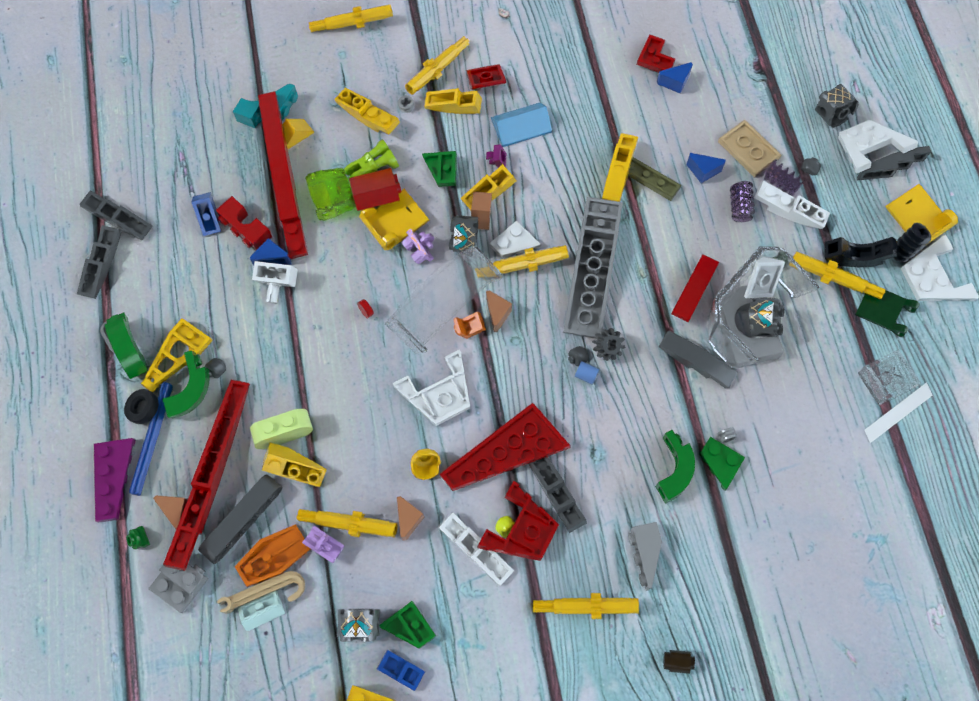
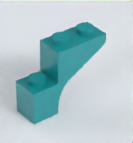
[233,84,298,129]

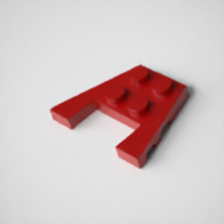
[477,481,559,561]

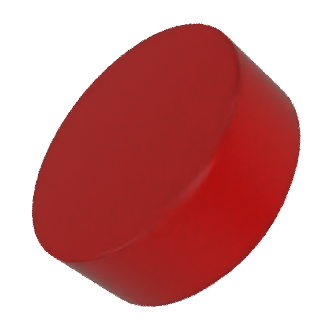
[357,299,374,319]

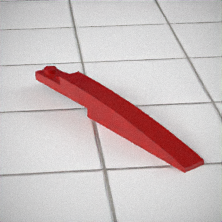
[258,91,308,259]
[163,379,250,571]

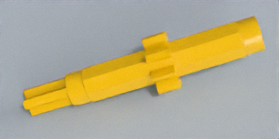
[309,4,393,32]
[405,36,469,95]
[476,245,569,278]
[791,251,885,299]
[296,509,398,538]
[533,593,639,619]

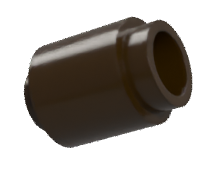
[663,650,695,674]

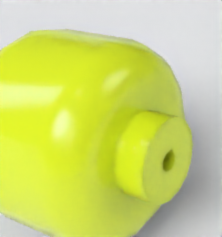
[495,516,515,538]

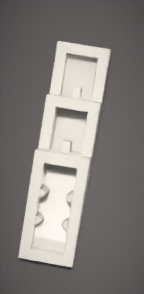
[438,512,514,586]

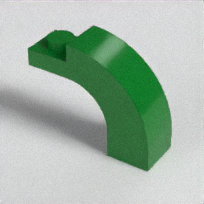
[104,312,148,379]
[163,350,210,419]
[655,430,695,504]

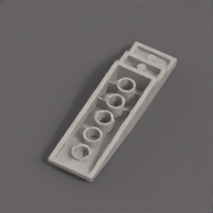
[563,197,623,338]

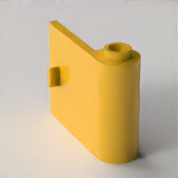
[885,184,958,246]
[359,188,430,250]

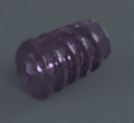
[764,159,805,196]
[730,181,755,222]

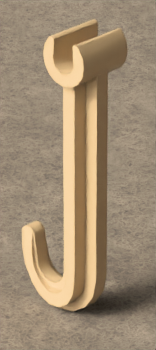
[217,571,305,614]

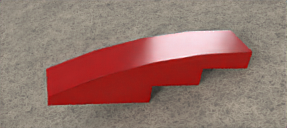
[671,254,719,322]

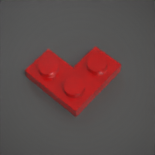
[636,34,675,73]

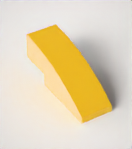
[424,88,482,114]
[460,164,517,210]

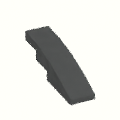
[856,146,931,181]
[79,190,153,240]
[77,225,122,299]
[659,331,738,389]
[528,457,587,533]

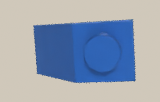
[191,192,221,236]

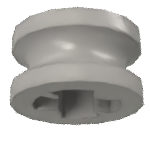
[398,95,414,113]
[717,427,737,443]

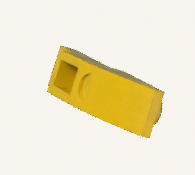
[334,88,400,135]
[602,133,638,202]

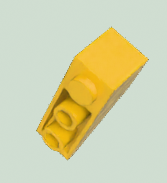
[262,442,327,487]

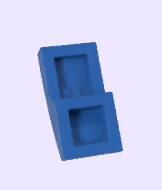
[376,650,425,691]

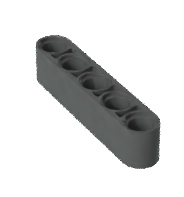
[198,474,282,564]

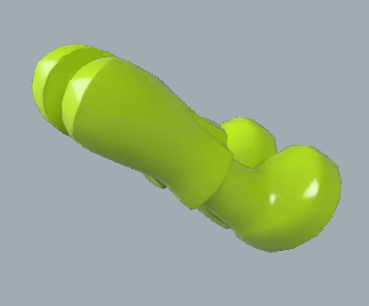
[344,139,399,178]

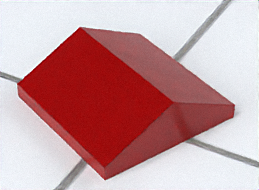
[466,64,506,89]

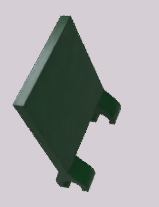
[855,290,920,337]

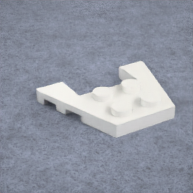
[838,120,918,174]
[901,235,979,301]
[393,349,470,426]

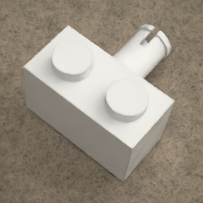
[252,261,298,303]

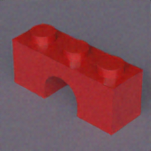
[216,196,273,251]

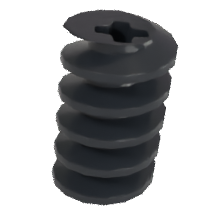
[893,223,931,263]

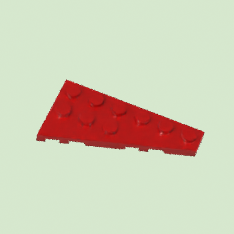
[440,403,571,491]

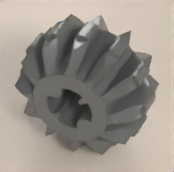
[592,328,626,361]

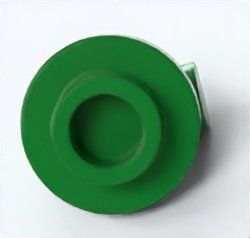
[126,526,150,550]

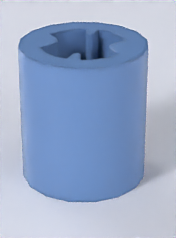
[575,361,600,385]

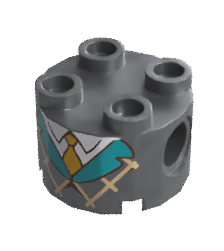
[337,608,380,642]

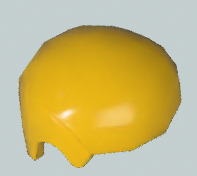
[410,448,441,480]

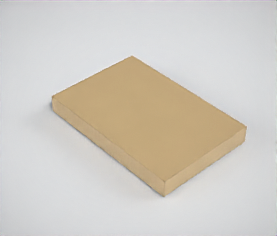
[718,120,782,178]

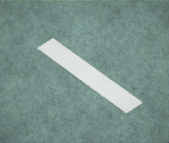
[865,382,933,443]

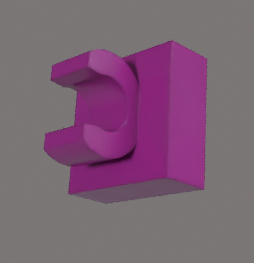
[486,144,507,168]

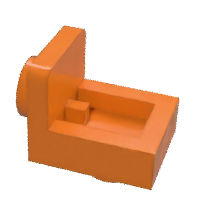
[453,311,486,339]

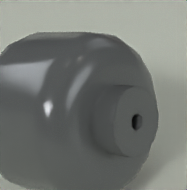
[801,157,821,176]
[568,346,589,367]
[205,358,226,378]

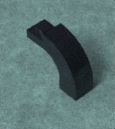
[824,237,897,268]

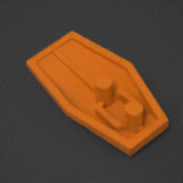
[235,524,311,587]

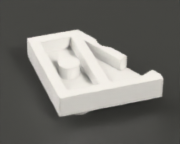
[490,221,541,258]

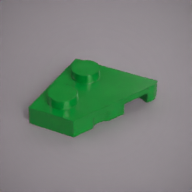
[422,151,457,187]
[699,437,745,491]
[379,601,437,649]

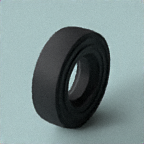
[124,389,159,424]

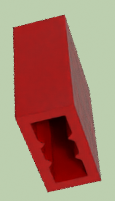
[349,168,402,211]

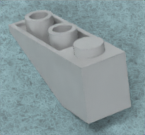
[628,522,662,591]

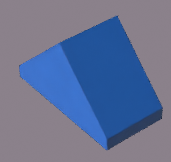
[657,62,693,93]
[686,153,726,183]
[250,238,291,266]

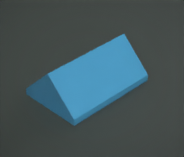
[491,102,552,147]

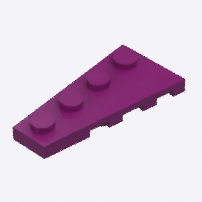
[94,438,136,523]

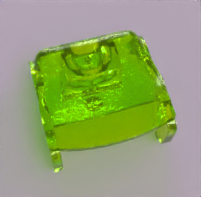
[305,168,356,221]

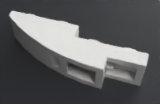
[754,181,830,229]

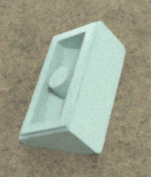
[238,590,285,631]

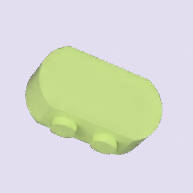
[250,409,313,449]

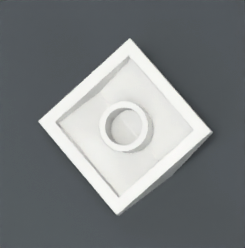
[744,257,785,299]

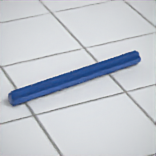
[129,382,173,496]

